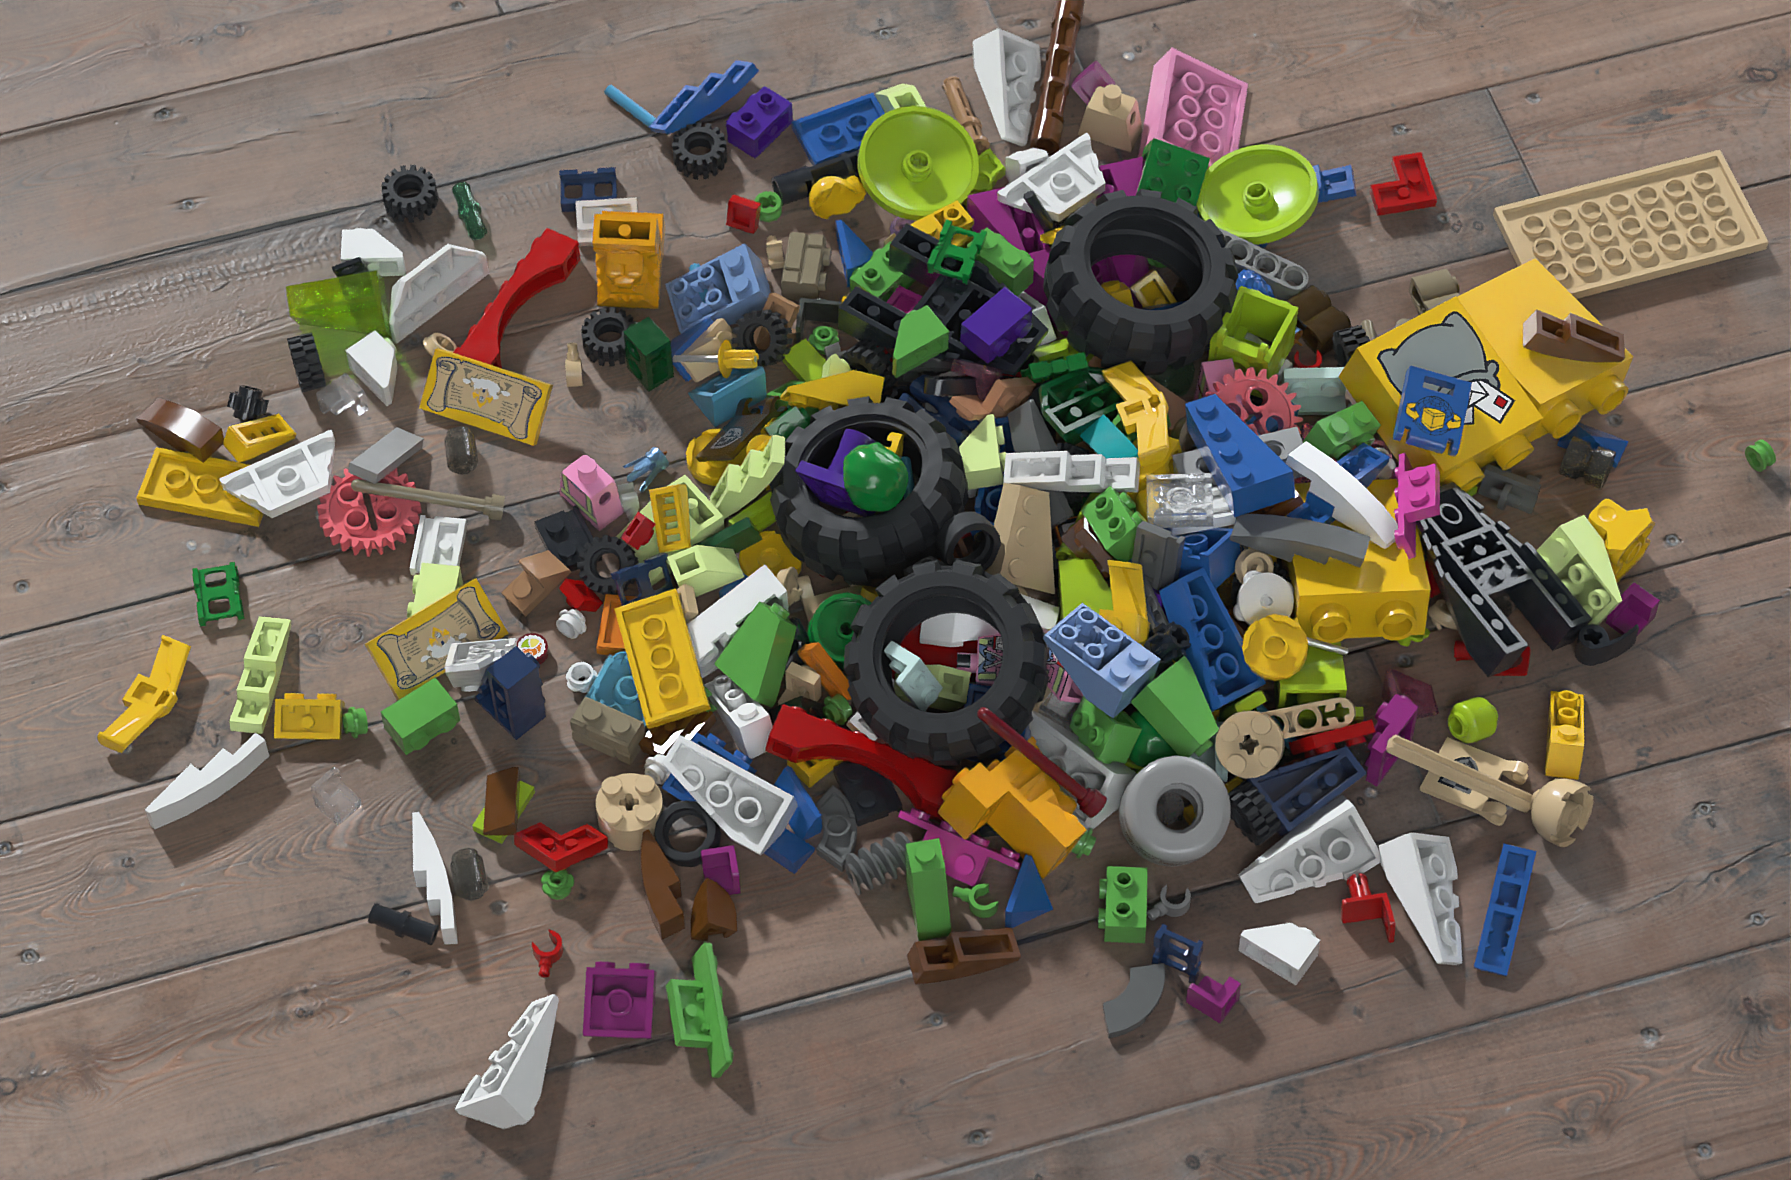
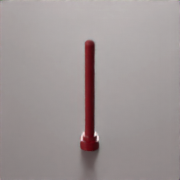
[977,707,1107,818]

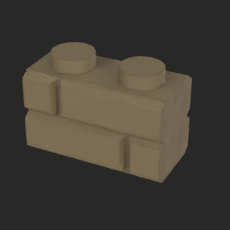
[781,232,832,301]
[570,697,645,765]

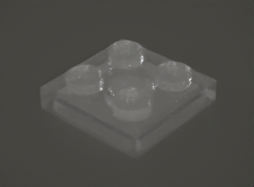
[1146,473,1213,528]

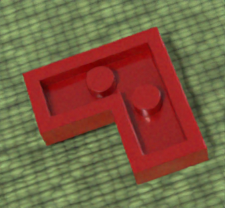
[1370,152,1437,216]
[1289,719,1376,759]
[514,822,608,872]

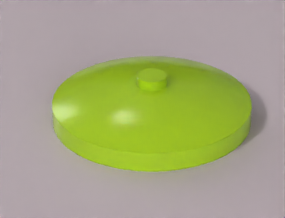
[857,106,979,221]
[1197,144,1319,245]

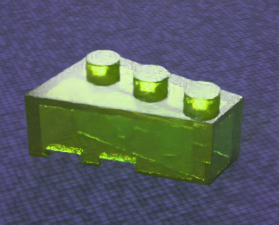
[286,270,392,338]

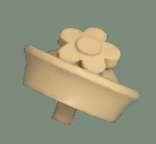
[423,332,457,359]
[1235,548,1274,584]
[776,567,803,606]
[1428,600,1458,630]

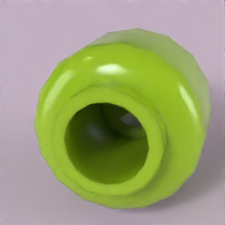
[1448,697,1498,744]

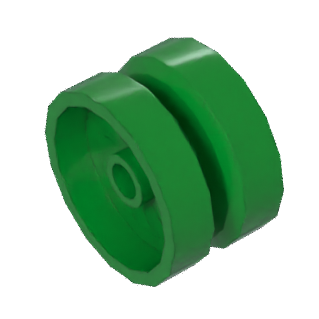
[807,592,872,672]

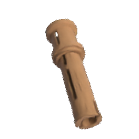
[942,76,990,155]

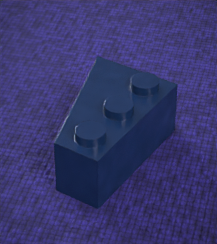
[474,646,546,740]
[1241,747,1367,836]

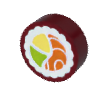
[517,633,549,665]

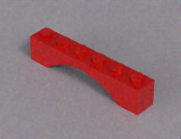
[453,228,581,368]
[765,704,959,822]

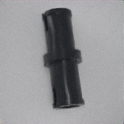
[368,903,439,945]

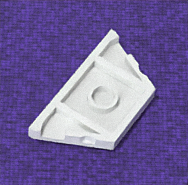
[997,133,1105,222]
[219,430,335,518]

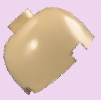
[1530,778,1594,847]

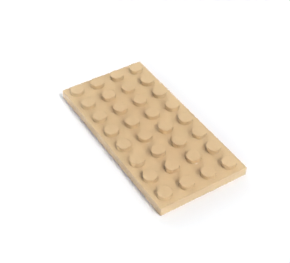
[1493,150,1768,299]

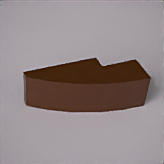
[1523,309,1625,362]
[136,398,224,463]
[641,829,685,940]
[907,928,1021,985]

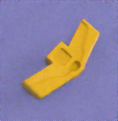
[1102,360,1169,467]
[1099,560,1150,647]
[97,635,191,753]

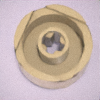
[1215,711,1285,778]
[596,773,664,851]

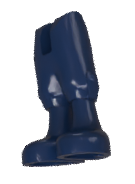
[898,374,981,450]

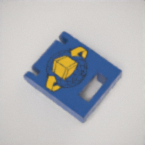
[1393,366,1472,457]

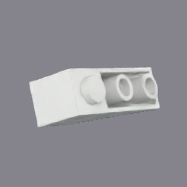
[704,675,773,759]

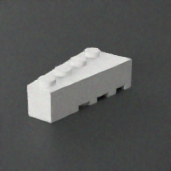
[687,564,788,678]

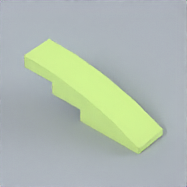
[710,435,785,519]
[229,616,291,734]

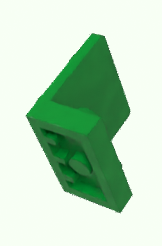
[1136,138,1210,207]

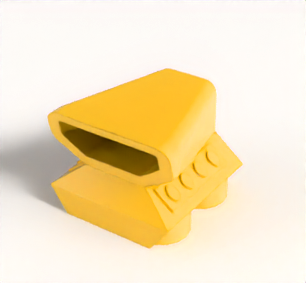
[1588,499,1655,583]

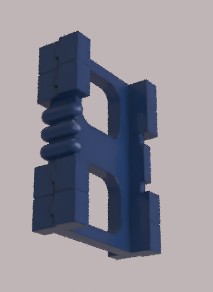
[560,167,617,212]
[611,553,674,606]
[1152,924,1204,984]

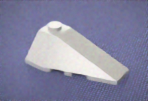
[973,28,1041,147]
[920,594,1060,647]
[445,638,517,692]
[1029,711,1136,830]
[662,735,798,856]
[1238,795,1381,904]
[1378,832,1462,965]
[455,994,559,1129]

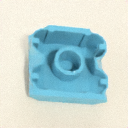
[585,651,646,727]

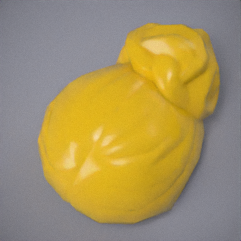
[809,176,867,219]

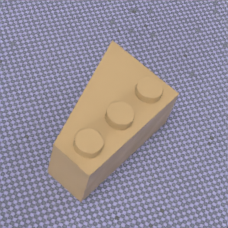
[985,483,1055,594]

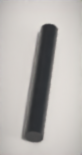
[1023,190,1057,233]

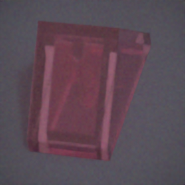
[1382,668,1439,719]

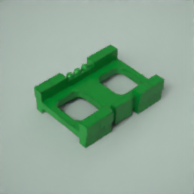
[927,219,987,284]
[1020,352,1088,384]
[192,562,245,627]

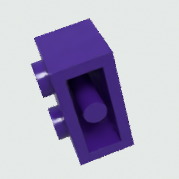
[726,86,793,159]
[960,287,1032,364]

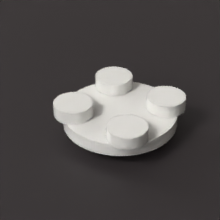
[1233,570,1294,625]

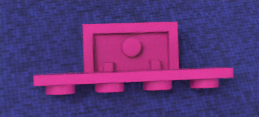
[1394,453,1440,559]
[898,807,1023,887]

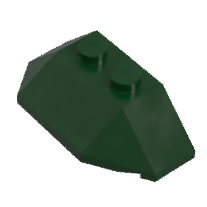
[1039,366,1125,445]

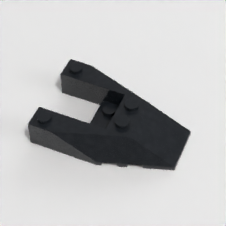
[838,223,1049,376]
[1415,482,1592,677]

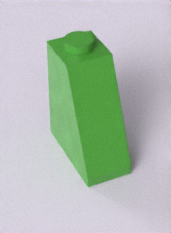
[714,601,797,708]
[1131,656,1219,757]
[906,838,951,941]

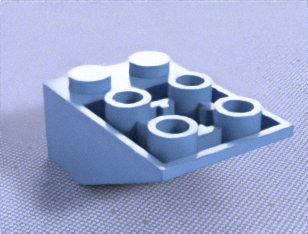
[665,243,771,334]
[1043,603,1161,718]

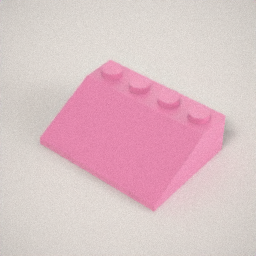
[1138,48,1248,169]

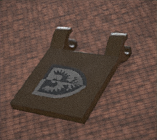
[695,396,788,462]

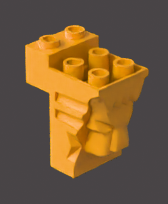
[592,211,665,309]
[938,736,1087,879]

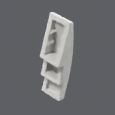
[1286,441,1398,549]
[1003,451,1140,493]
[145,733,269,829]
[412,812,458,945]

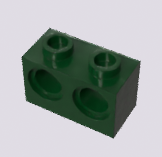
[623,316,674,392]

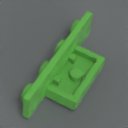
[666,943,733,1078]

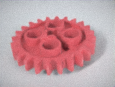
[1205,367,1303,436]
[317,468,422,557]

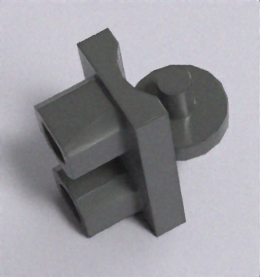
[1478,464,1541,514]

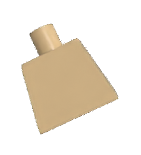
[1078,84,1142,153]

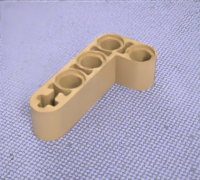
[1241,698,1356,779]

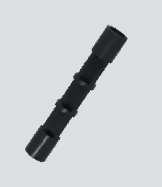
[771,150,860,206]

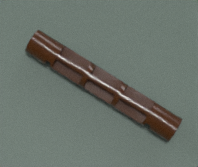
[1030,0,1085,156]

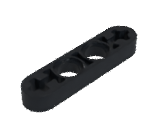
[923,375,1021,396]

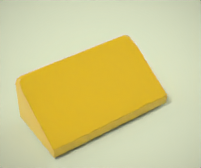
[1130,269,1177,308]

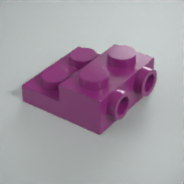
[1365,694,1419,787]
[582,961,657,1039]

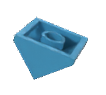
[688,366,767,427]

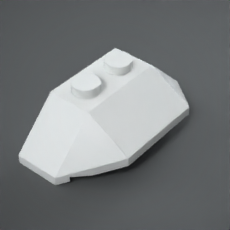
[389,244,489,344]

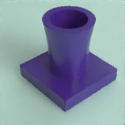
[795,429,877,517]

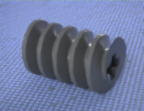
[845,832,911,895]

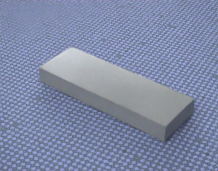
[348,427,424,484]

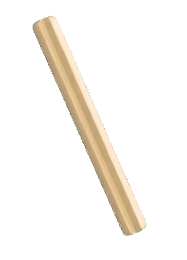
[1386,735,1533,813]

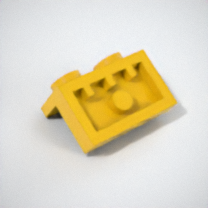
[274,693,345,740]

